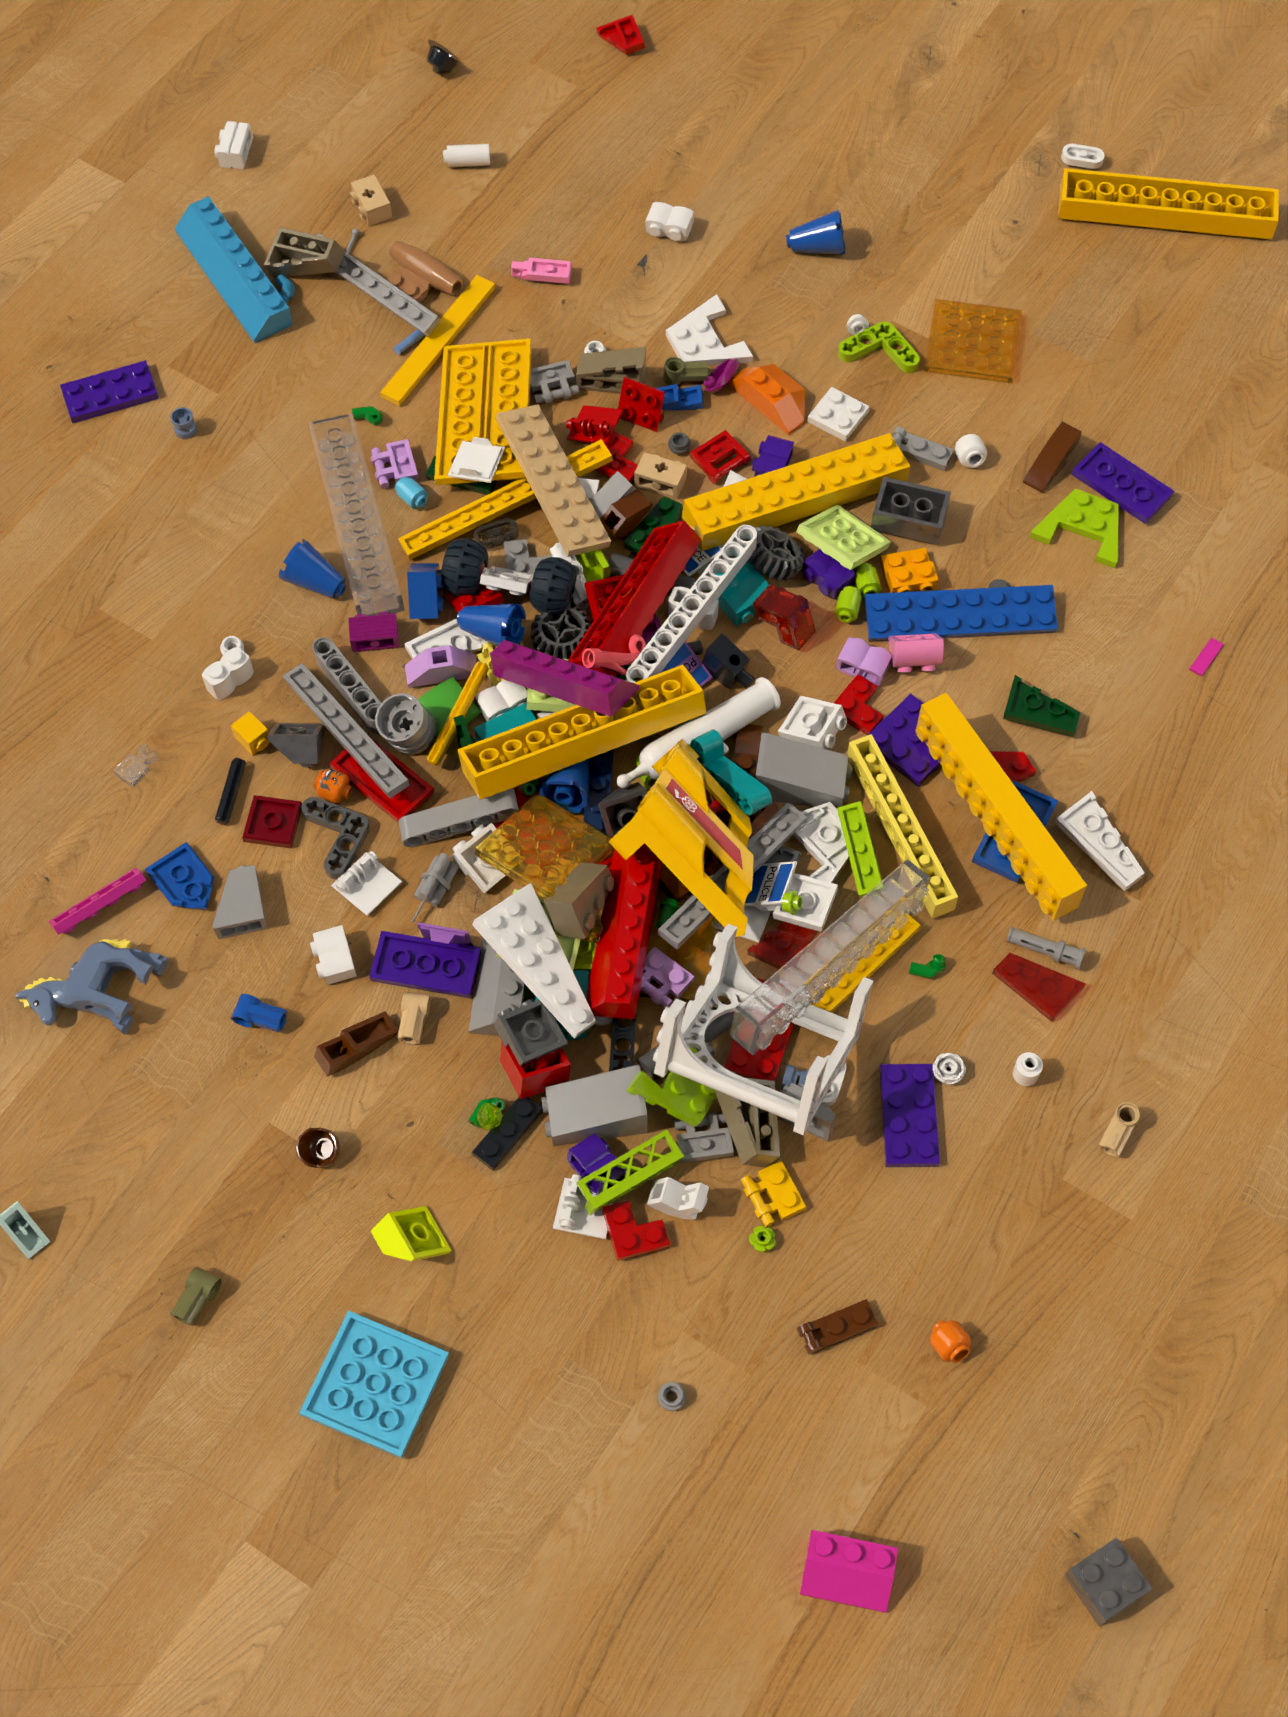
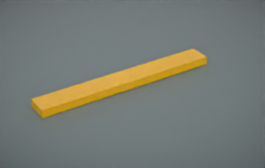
[380,275,495,406]

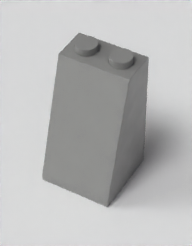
[756,733,852,808]
[541,1065,647,1146]

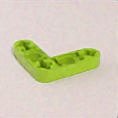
[838,321,920,373]

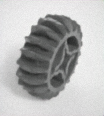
[745,525,805,581]
[530,604,592,659]

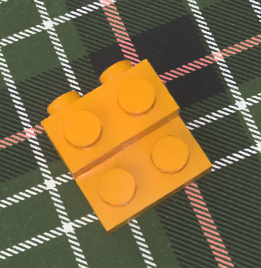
[880,548,939,593]

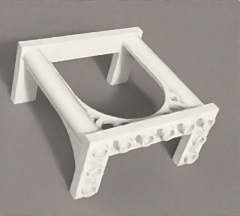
[653,924,873,1135]

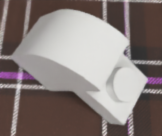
[647,1177,709,1220]

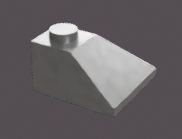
[268,723,324,767]
[598,782,647,850]

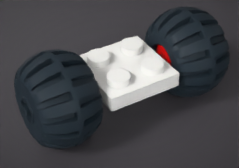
[441,539,577,616]

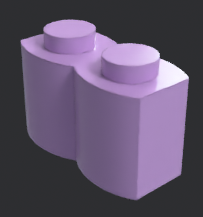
[836,637,892,686]

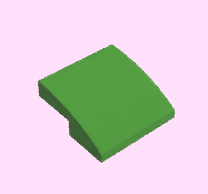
[418,677,482,737]

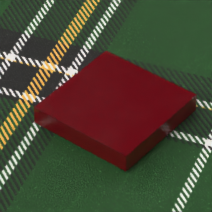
[242,795,302,849]

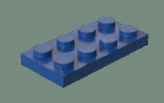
[972,780,1058,883]

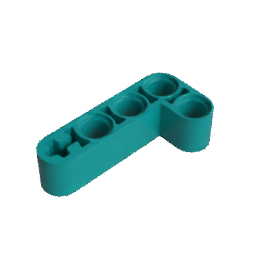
[690,729,772,815]

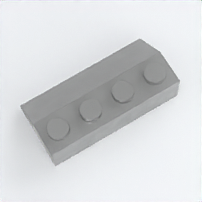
[469,938,527,1036]

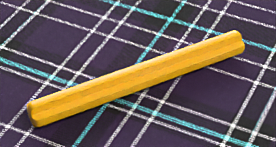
[427,661,489,766]

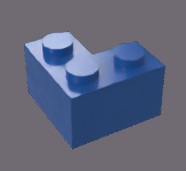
[407,563,444,619]

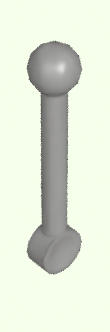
[345,228,360,254]

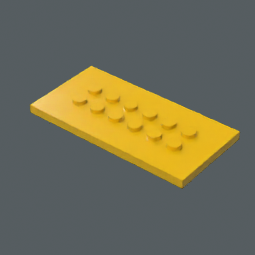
[434,338,532,485]

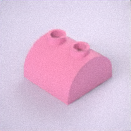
[889,633,944,672]

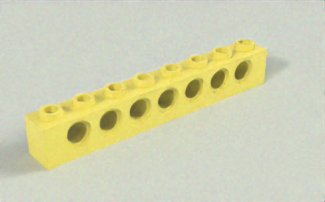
[847,734,958,919]

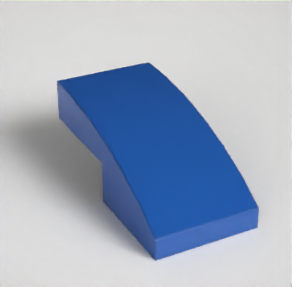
[656,384,704,410]

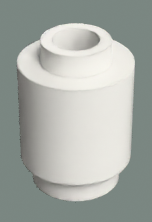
[1013,1052,1043,1086]

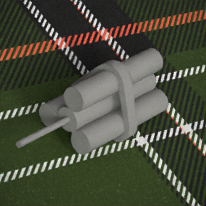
[412,853,459,922]

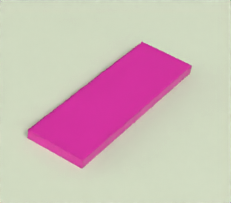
[1189,637,1224,677]

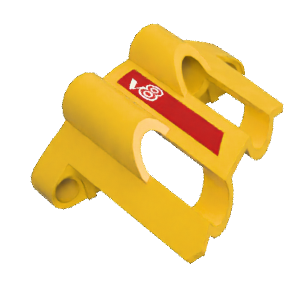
[608,738,753,937]

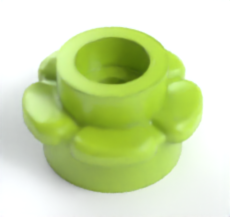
[782,890,803,915]
[749,1226,776,1252]

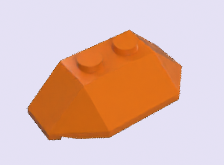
[727,364,805,435]

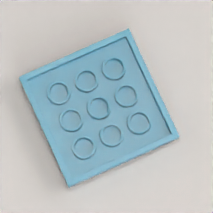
[299,1311,449,1459]

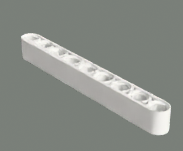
[626,525,757,683]

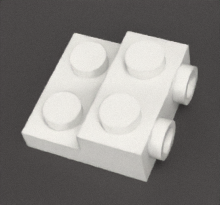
[778,696,847,750]
[451,823,523,893]

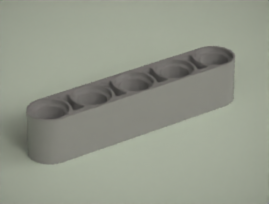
[312,637,381,734]
[398,788,519,847]

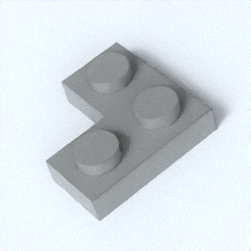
[504,539,552,575]

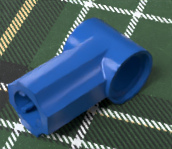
[231,994,287,1033]

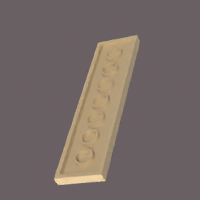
[496,405,611,557]

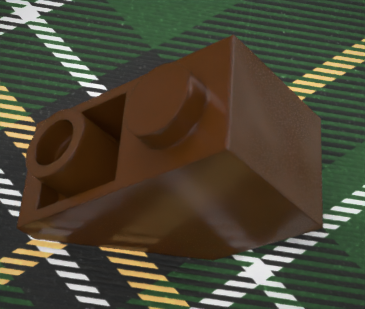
[600,490,653,540]

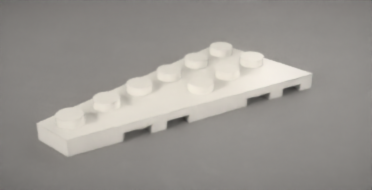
[472,883,596,1039]

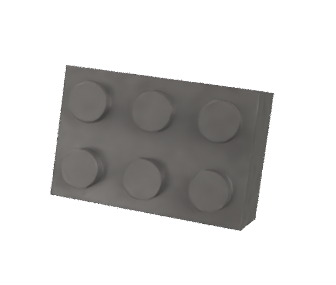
[871,477,951,545]

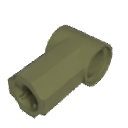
[663,357,708,386]
[170,1267,222,1326]

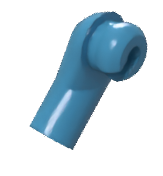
[276,274,296,303]

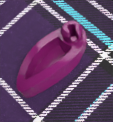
[704,358,740,393]

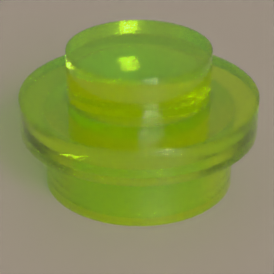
[477,1103,502,1130]

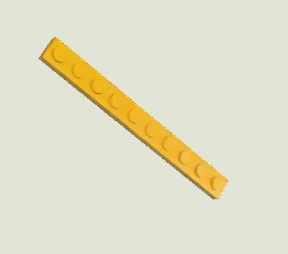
[398,439,613,560]

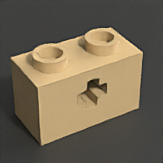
[349,174,392,226]
[634,452,687,499]

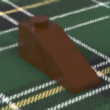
[733,724,764,779]

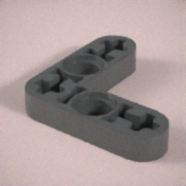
[302,797,370,879]

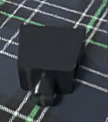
[702,633,756,689]

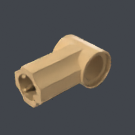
[397,992,431,1045]
[1098,1102,1140,1158]

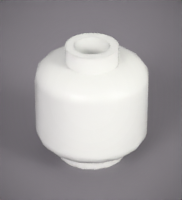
[955,434,988,468]

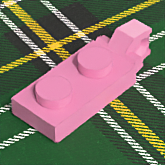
[511,258,572,284]

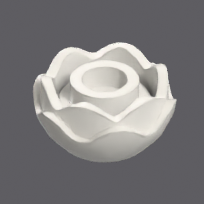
[933,1053,966,1085]

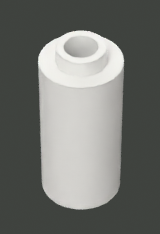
[443,144,490,167]

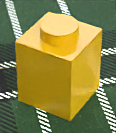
[230,711,270,756]

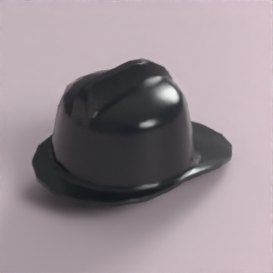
[427,40,460,74]

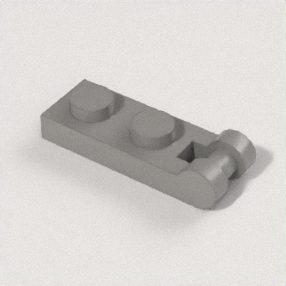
[892,427,954,471]

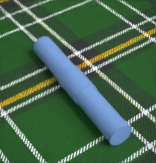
[394,330,425,355]

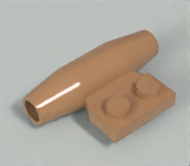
[386,241,463,303]

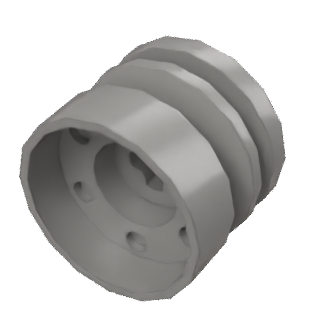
[375,693,437,755]

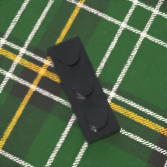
[472,1097,543,1171]

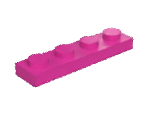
[49,868,146,935]

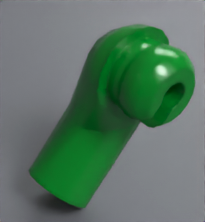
[909,954,946,979]

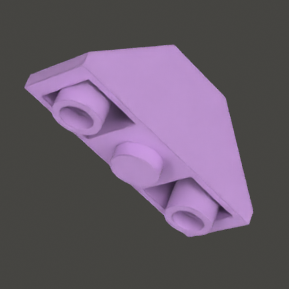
[405,645,477,688]

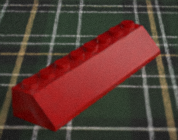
[568,520,701,677]
[586,843,662,1019]

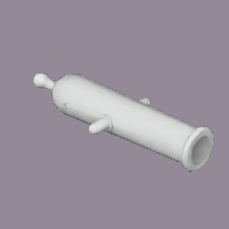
[617,677,781,789]

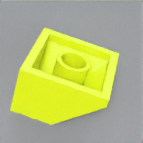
[371,1206,452,1261]

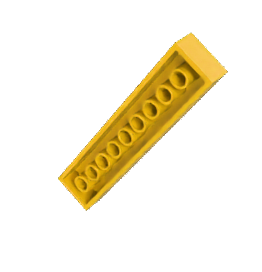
[1058,168,1279,239]
[682,433,911,552]
[457,665,706,800]
[916,693,1087,921]

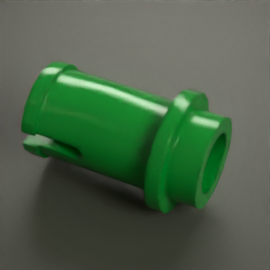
[655,898,679,929]

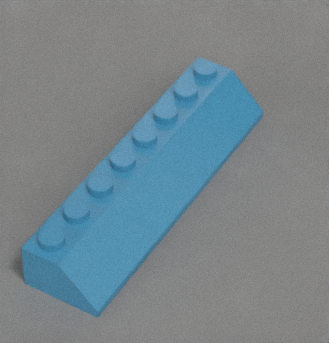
[175,196,293,343]

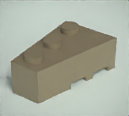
[263,227,345,278]
[576,347,646,394]
[544,862,614,939]
[714,1078,780,1167]

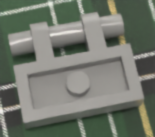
[530,360,579,404]
[674,1111,734,1163]

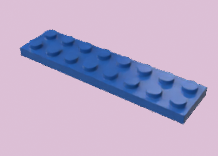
[865,585,1058,642]

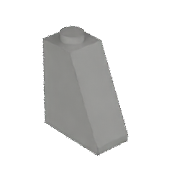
[590,471,637,519]
[213,865,268,939]

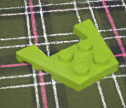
[1030,489,1119,568]
[626,1047,717,1127]

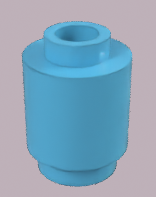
[395,476,428,509]

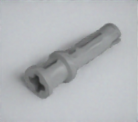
[1006,926,1086,970]

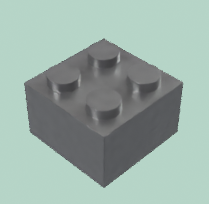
[1064,1537,1152,1626]

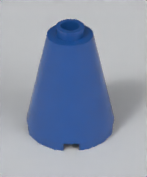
[786,210,846,255]
[279,539,347,599]
[457,604,526,646]
[540,759,589,815]

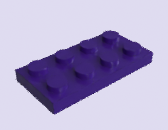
[60,360,159,423]
[1072,442,1174,524]
[369,931,481,998]
[879,1064,940,1167]

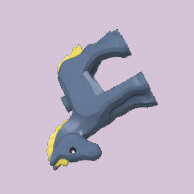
[15,939,168,1034]

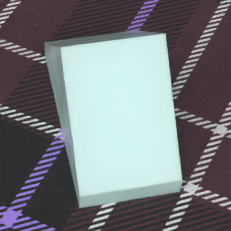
[0,1201,50,1259]

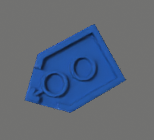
[145,842,214,910]

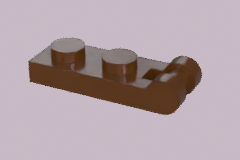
[797,1299,878,1355]

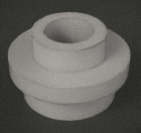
[658,1382,686,1411]

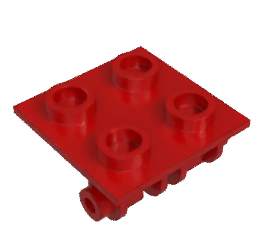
[618,377,665,432]
[566,405,623,444]

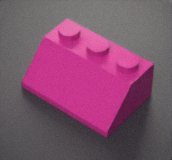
[800,1530,898,1613]

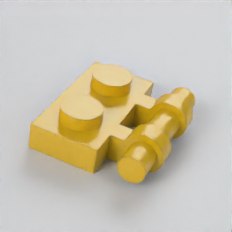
[741,1160,806,1227]

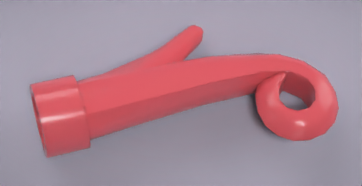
[582,635,646,676]

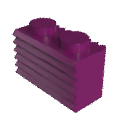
[348,611,399,653]

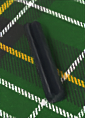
[215,758,246,825]

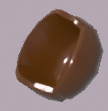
[296,1128,340,1168]

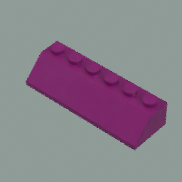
[490,640,640,717]

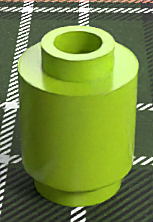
[855,563,881,598]
[834,586,862,623]

